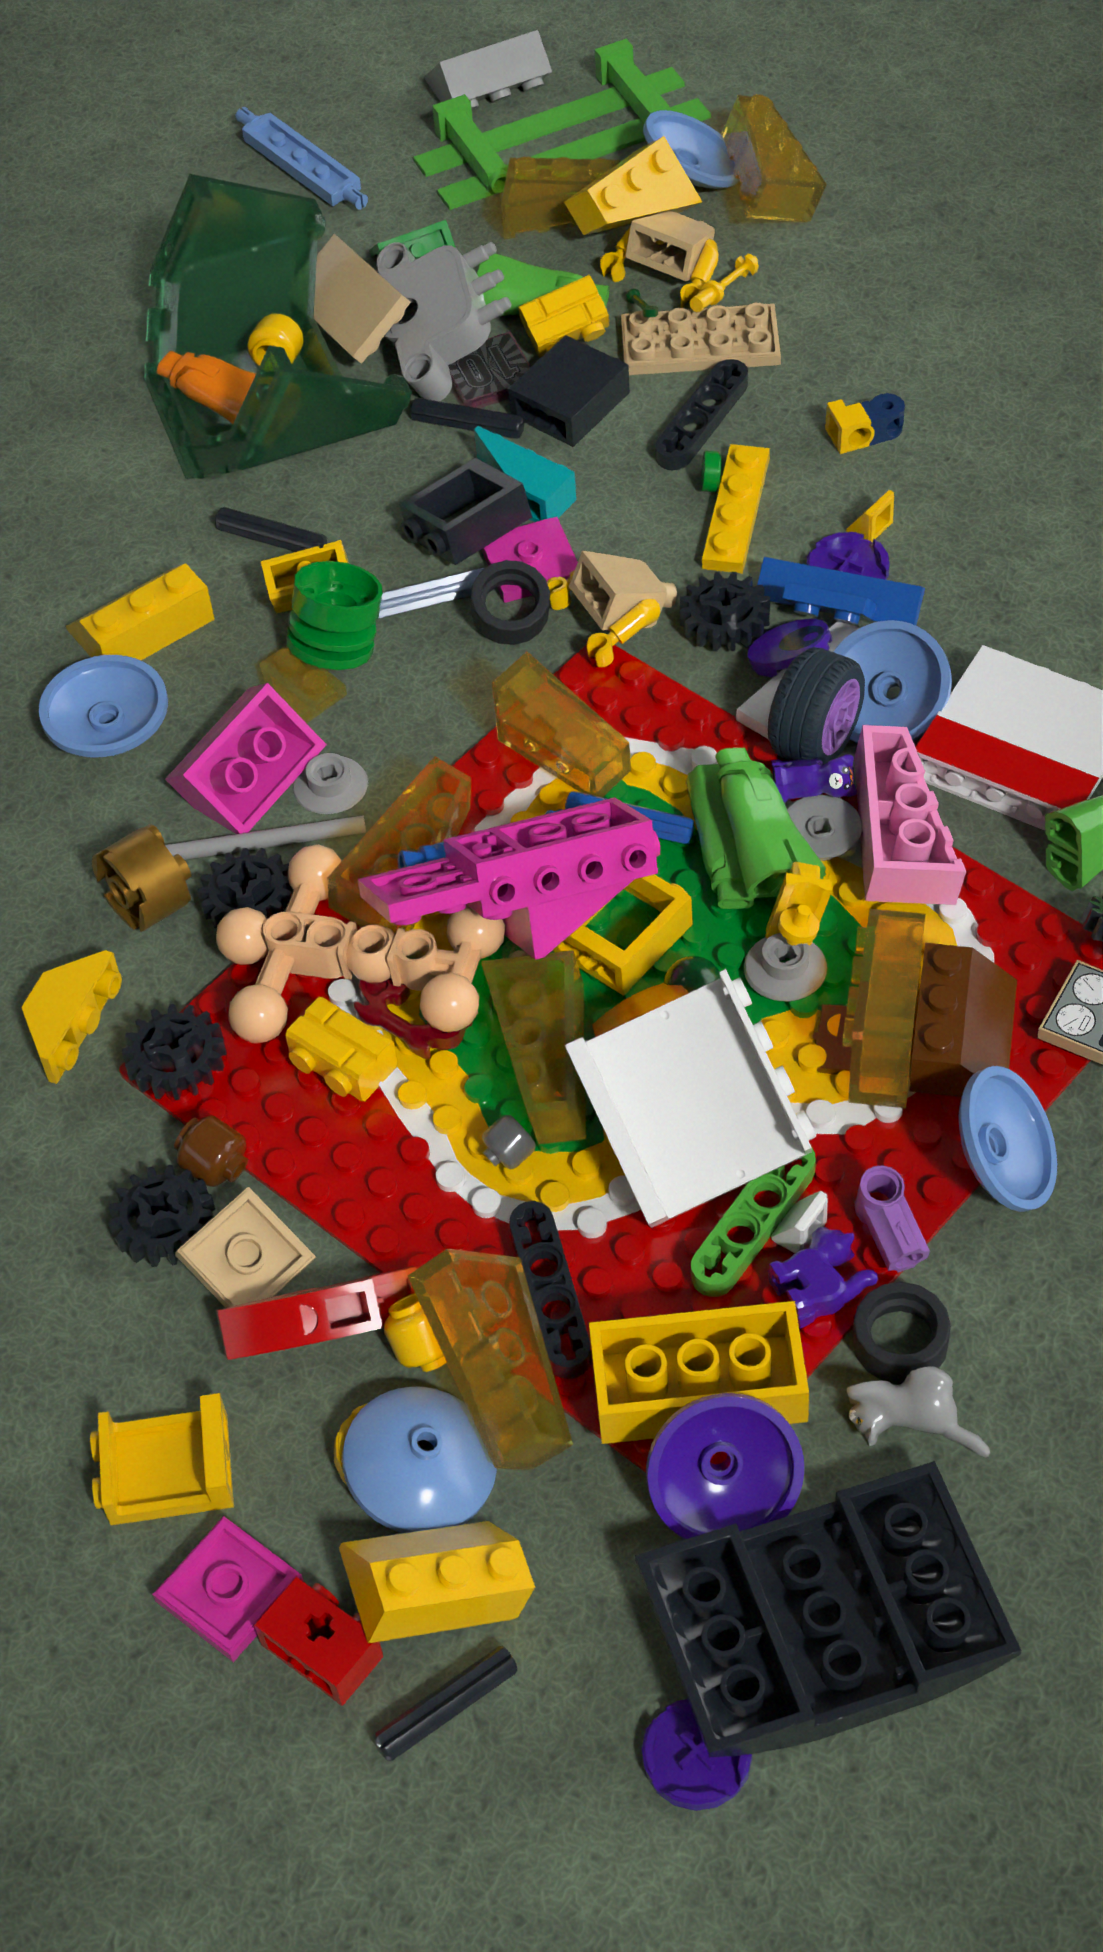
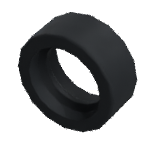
[471,560,550,645]
[852,1282,951,1385]

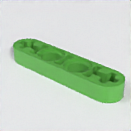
[691,1148,816,1297]

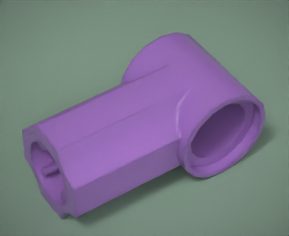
[854,1166,930,1272]

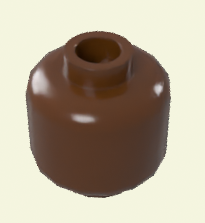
[174,1115,248,1187]

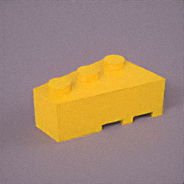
[564,136,702,235]

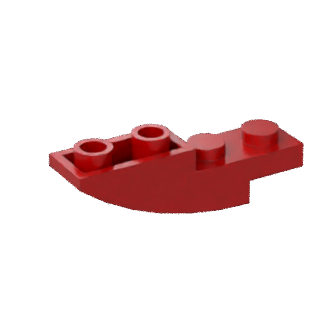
[216,1266,422,1360]

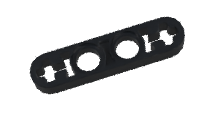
[655,359,748,471]
[509,1201,592,1379]

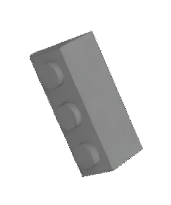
[425,30,552,109]

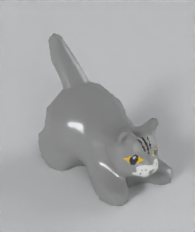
[847,1366,990,1457]

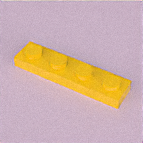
[702,444,770,574]

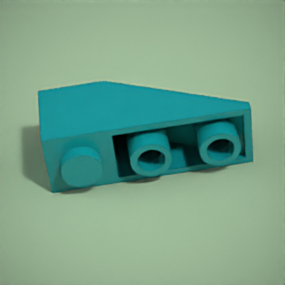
[474,426,577,522]

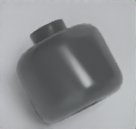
[482,1115,536,1169]

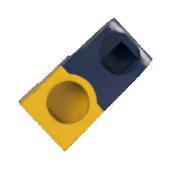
[825,393,905,454]

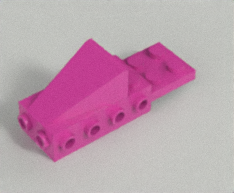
[358,797,660,960]

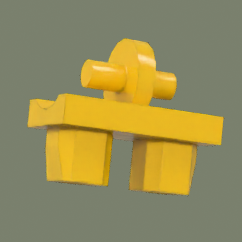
[766,862,832,946]

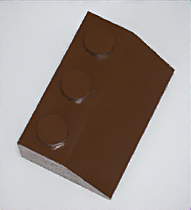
[909,943,1017,1097]

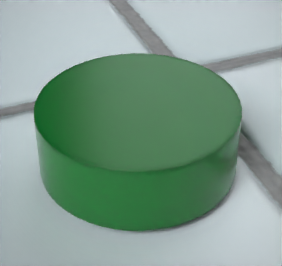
[701,450,721,492]

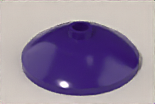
[646,1393,804,1539]

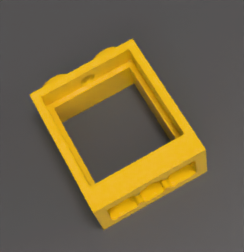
[552,874,693,996]

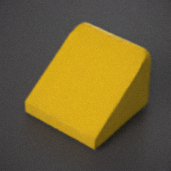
[846,490,894,542]

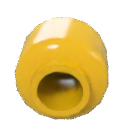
[247,314,304,372]
[384,1292,458,1372]

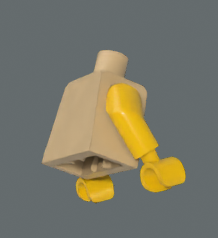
[600,211,719,308]
[547,551,677,667]

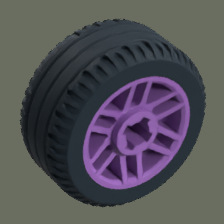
[768,647,865,765]

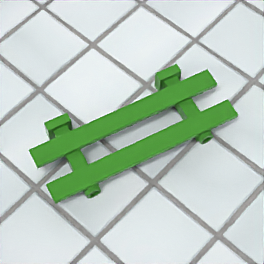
[414,38,711,210]

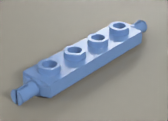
[236,107,368,210]

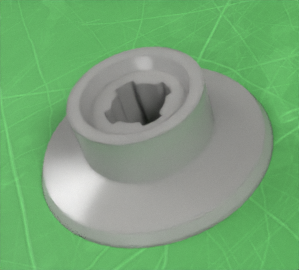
[293,753,368,814]
[787,795,862,861]
[744,933,827,1001]

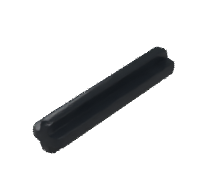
[410,397,524,439]
[215,507,327,552]
[373,1646,518,1761]

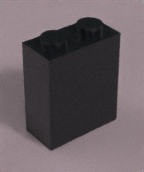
[508,335,630,447]

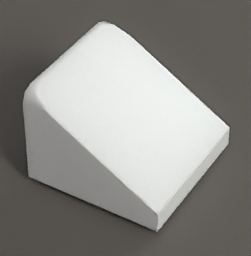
[771,1191,828,1253]

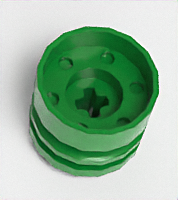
[287,561,382,670]

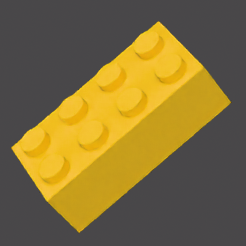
[589,1301,809,1444]

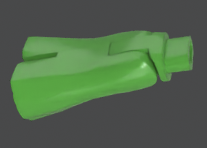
[477,253,610,316]
[715,748,826,899]
[686,762,773,909]
[1045,795,1103,891]

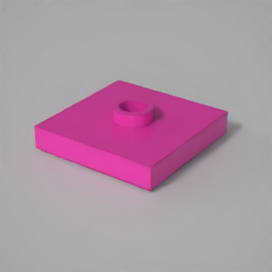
[481,516,578,603]
[152,1516,304,1663]

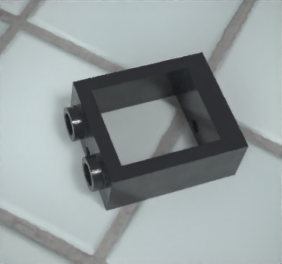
[399,458,532,565]

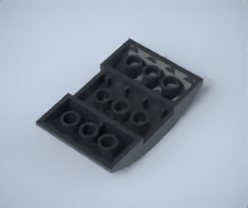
[635,1461,1022,1757]

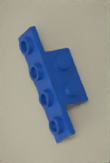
[757,557,925,625]

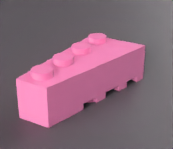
[854,725,966,905]

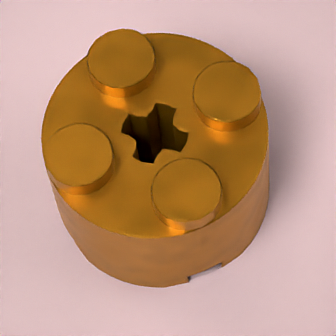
[92,824,191,932]

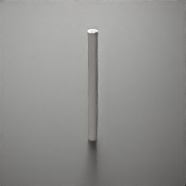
[165,815,366,860]

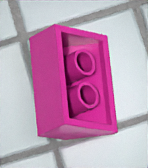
[165,683,327,834]

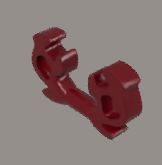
[354,978,473,1059]

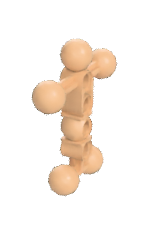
[216,844,505,1043]

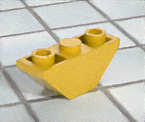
[21,950,122,1084]

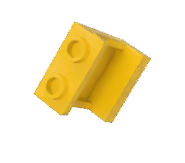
[90,1393,234,1525]

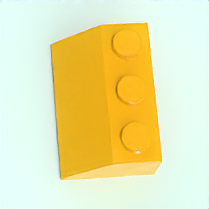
[66,563,215,660]
[339,1521,535,1643]

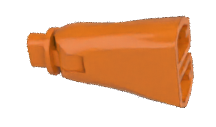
[157,351,300,446]

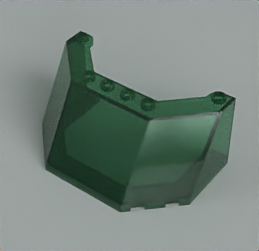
[144,174,412,480]

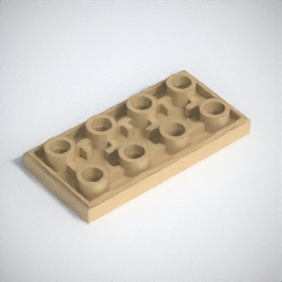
[287,234,410,364]
[621,303,781,375]

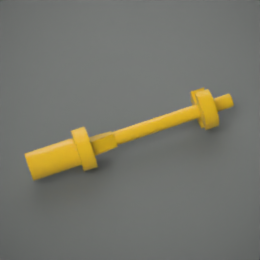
[690,253,759,312]

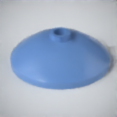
[643,110,745,189]
[834,620,952,744]
[39,655,168,757]
[959,1066,1057,1212]
[342,1387,497,1533]

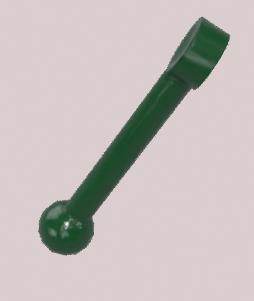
[626,288,658,317]

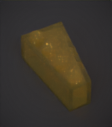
[722,94,827,222]
[327,756,471,934]
[843,909,926,1108]
[481,950,586,1144]
[408,1249,573,1470]

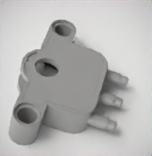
[377,242,512,401]

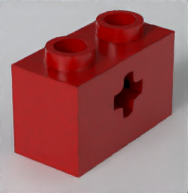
[254,1576,384,1706]

